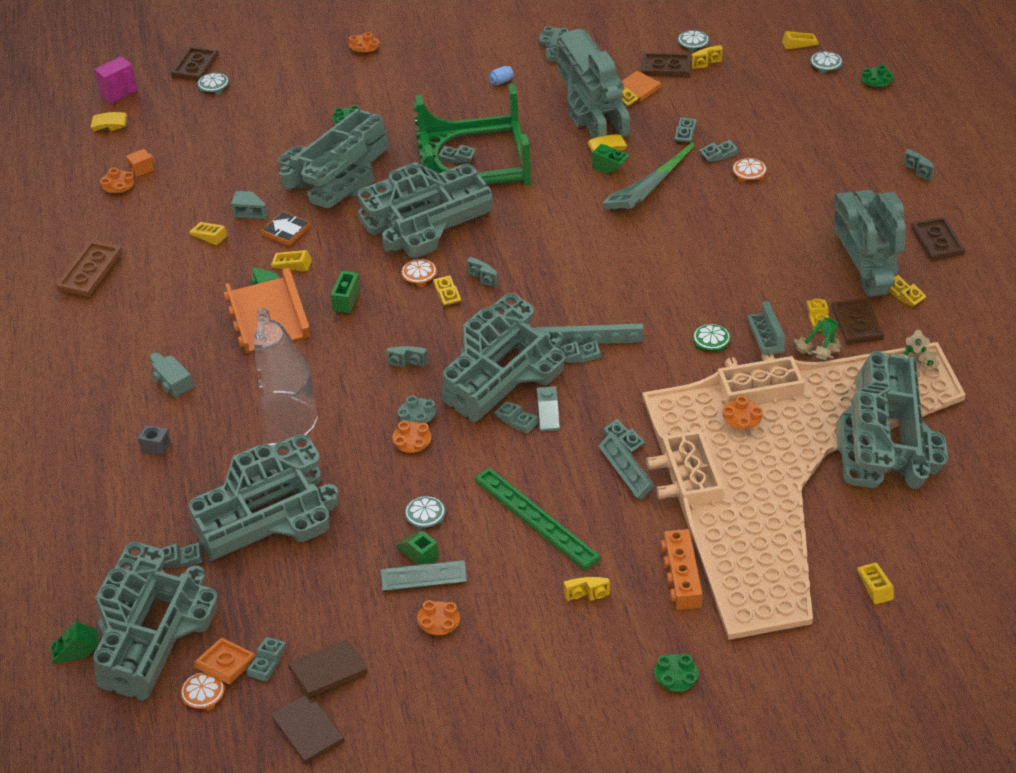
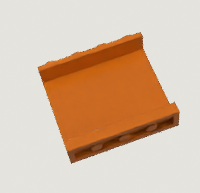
[223,268,310,353]

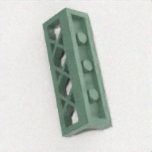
[747,301,785,354]

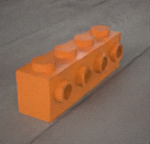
[660,529,703,610]

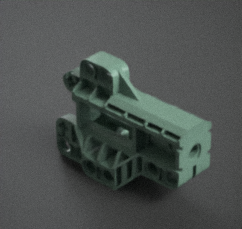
[557,29,630,139]
[278,109,390,208]
[358,162,493,258]
[834,190,906,297]
[441,293,565,423]
[836,351,948,489]
[189,434,339,561]
[94,542,217,701]

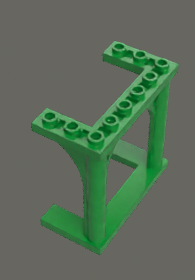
[413,84,531,186]

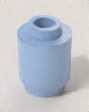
[489,66,514,86]

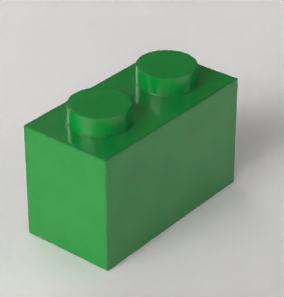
[331,271,361,313]

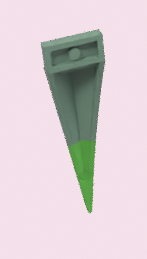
[602,142,694,210]

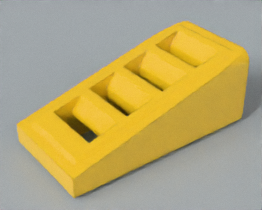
[782,31,819,49]
[189,222,228,246]
[271,250,312,271]
[857,563,894,604]

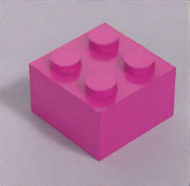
[94,56,137,103]

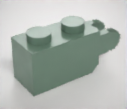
[150,353,194,398]

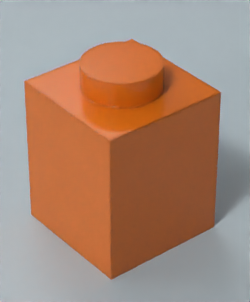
[126,149,154,177]

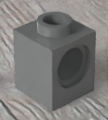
[138,425,171,456]

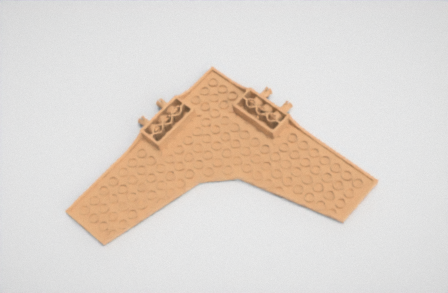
[642,342,966,640]

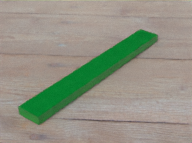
[475,467,601,572]

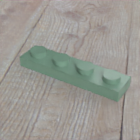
[599,432,655,500]
[381,560,467,590]

